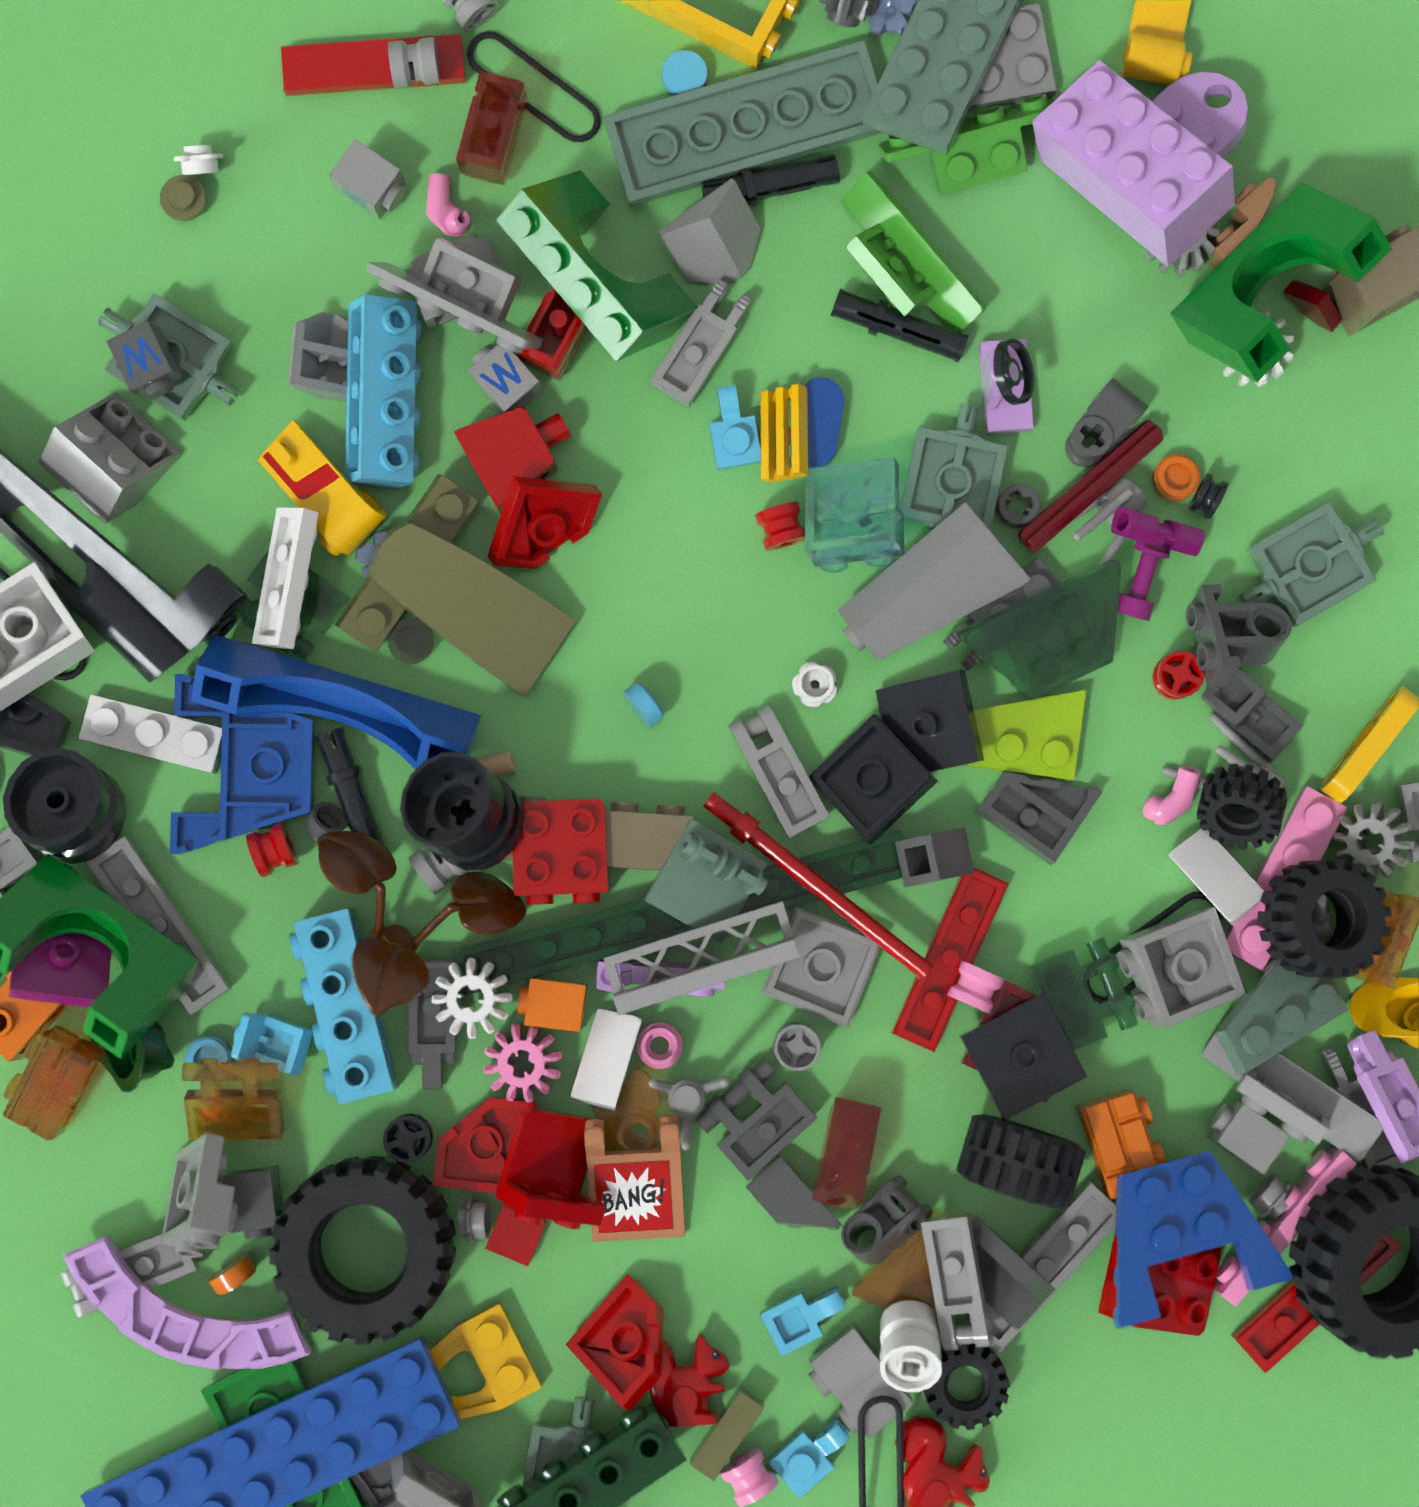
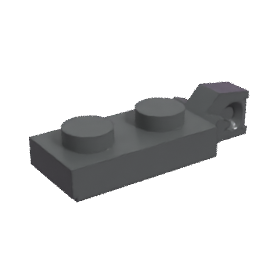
[408,960,456,1089]

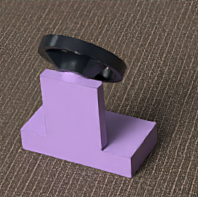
[978,338,1034,435]

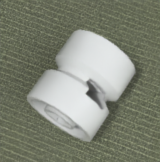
[880,1300,942,1392]

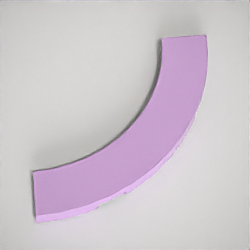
[62,1234,312,1370]

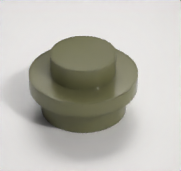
[160,175,207,222]

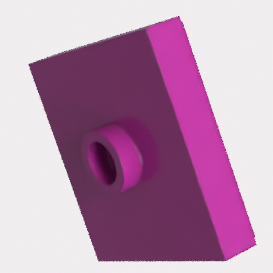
[8,934,111,1008]

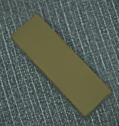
[690,1386,764,1481]

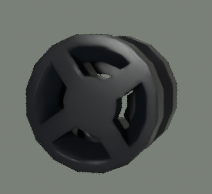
[383,1113,434,1163]

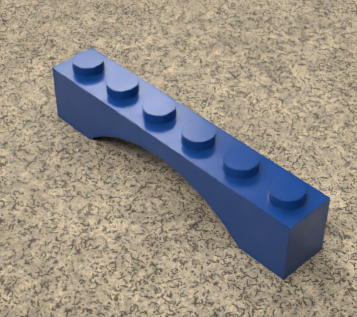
[191,634,481,769]

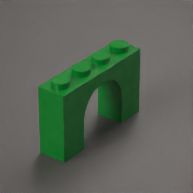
[496,170,698,361]
[1170,183,1392,382]
[0,854,199,1059]

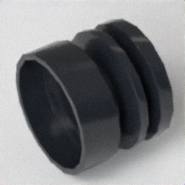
[400,752,525,871]

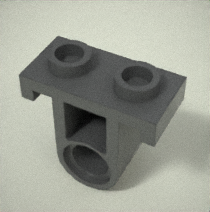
[1186,584,1292,688]

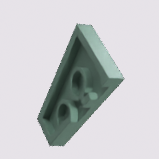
[1215,958,1348,1075]

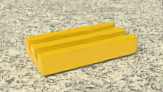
[760,383,808,483]

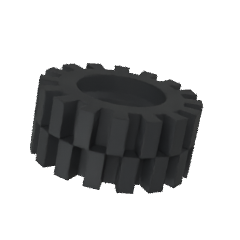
[1197,764,1287,849]
[923,1343,1010,1430]

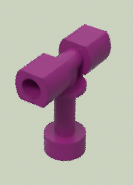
[1111,506,1205,621]

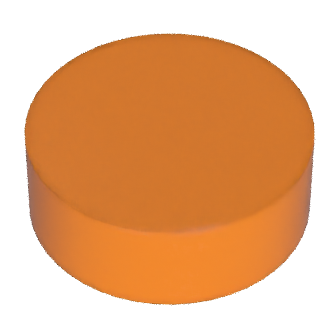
[1152,454,1200,502]
[208,1253,257,1295]

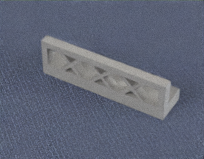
[603,901,801,1015]

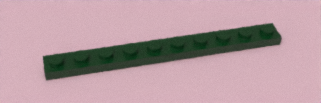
[452,831,903,995]

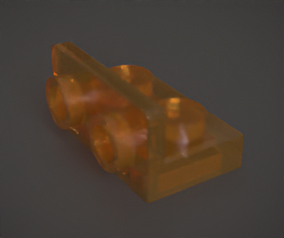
[1352,885,1419,989]

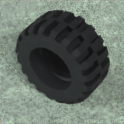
[269,1156,456,1345]
[1289,1165,1419,1359]

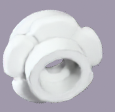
[792,662,837,707]

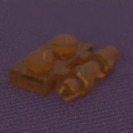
[182,1058,285,1139]

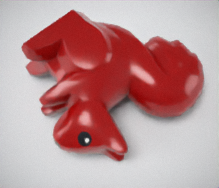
[649,1334,730,1427]
[895,1415,990,1507]

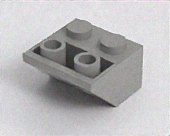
[38,392,182,524]

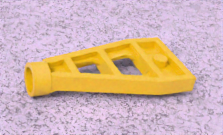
[430,1301,543,1419]

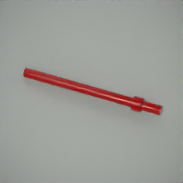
[703,792,933,980]

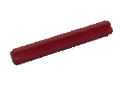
[1018,420,1163,553]

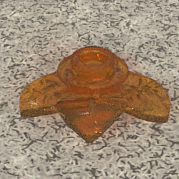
[591,1068,661,1151]

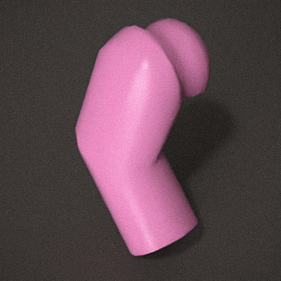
[426,173,471,237]
[1143,765,1202,825]

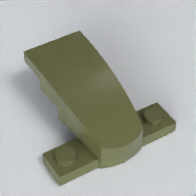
[335,474,576,697]

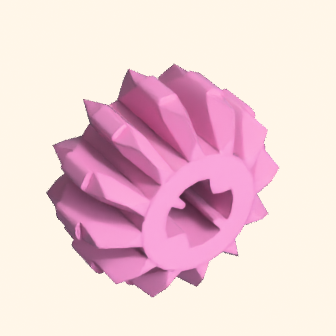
[483,1023,562,1102]

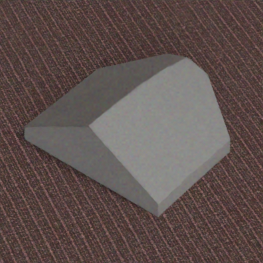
[658,178,761,284]
[288,312,348,400]

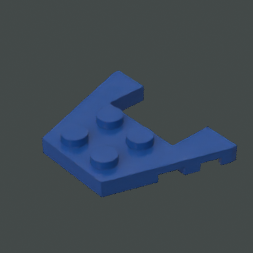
[170,674,315,854]
[1113,1151,1293,1328]

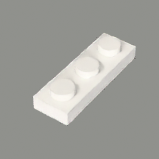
[252,508,319,649]
[78,694,222,774]

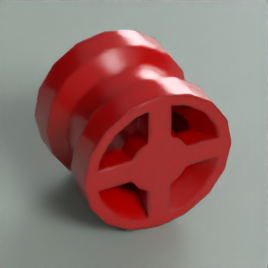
[755,502,809,551]
[1152,651,1205,700]
[246,822,298,878]

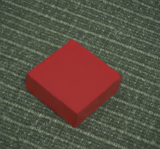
[485,1204,547,1267]

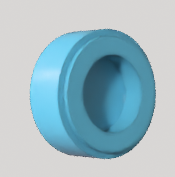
[662,50,707,96]
[623,682,664,729]
[185,1036,234,1083]

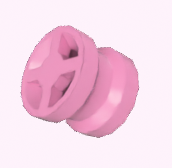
[947,961,1005,1014]
[720,1448,778,1507]

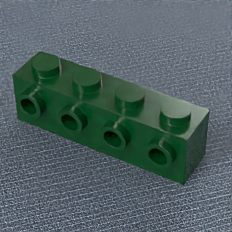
[496,1402,687,1507]

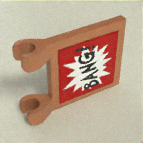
[584,1115,685,1242]

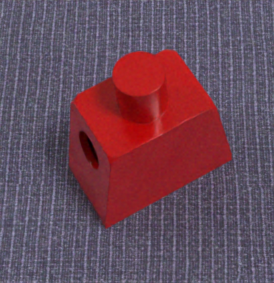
[454,407,572,515]

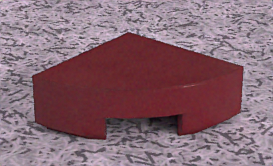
[1283,280,1342,332]

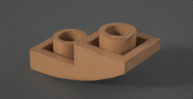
[1209,176,1276,269]

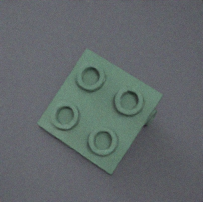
[644,818,768,944]

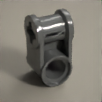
[1065,378,1149,467]
[841,1176,933,1265]

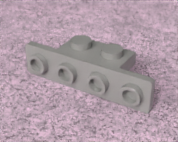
[366,238,543,353]
[1202,1019,1383,1161]

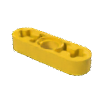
[1320,685,1419,804]

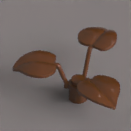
[316,831,527,1017]

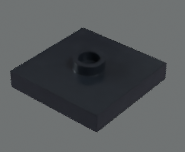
[875,670,984,773]
[809,714,938,845]
[959,993,1088,1120]

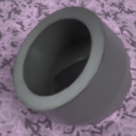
[305,802,346,841]

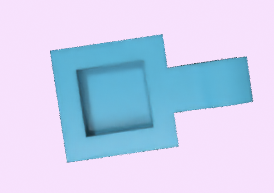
[709,385,761,471]
[760,1286,846,1357]
[768,1417,850,1499]

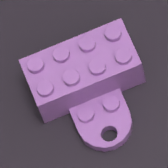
[1032,60,1249,267]

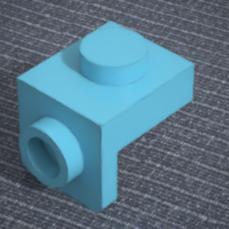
[231,1013,313,1075]

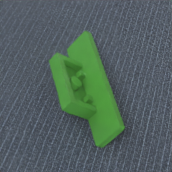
[878,94,1055,195]
[841,171,986,333]

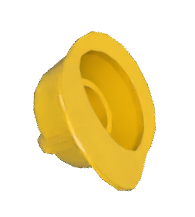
[1349,977,1419,1049]

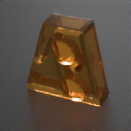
[851,1228,936,1311]

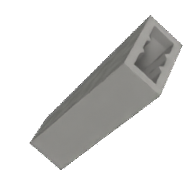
[838,502,1030,660]

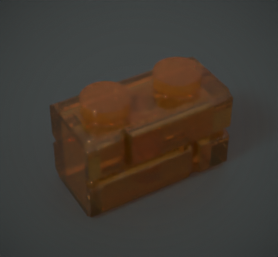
[3,1025,105,1141]

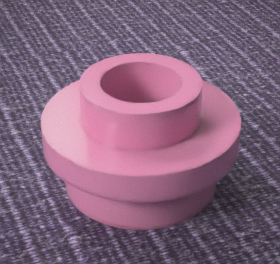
[636,1022,683,1069]

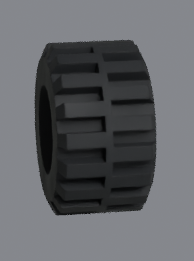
[1258,860,1392,979]
[956,1114,1086,1209]

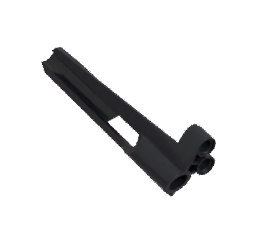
[0,449,247,683]

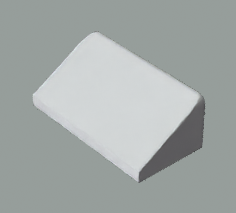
[1167,829,1264,926]
[570,1008,642,1111]

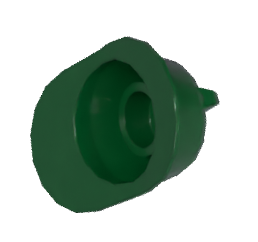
[89,1021,175,1093]

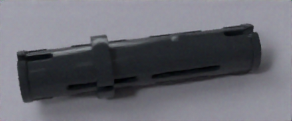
[701,154,840,207]
[830,288,969,363]
[315,727,385,846]

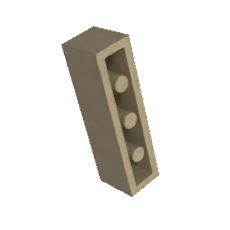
[504,796,694,871]

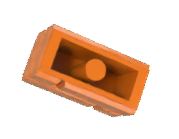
[1076,1089,1167,1199]

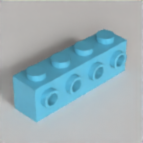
[345,294,421,490]
[289,908,399,1105]

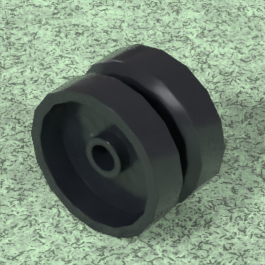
[3,747,126,864]

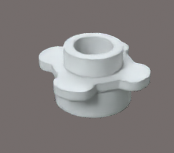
[174,145,223,175]

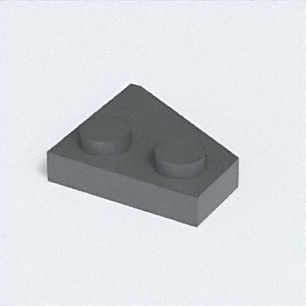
[976,772,1103,865]

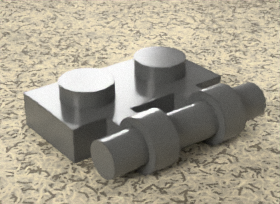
[696,1058,817,1180]

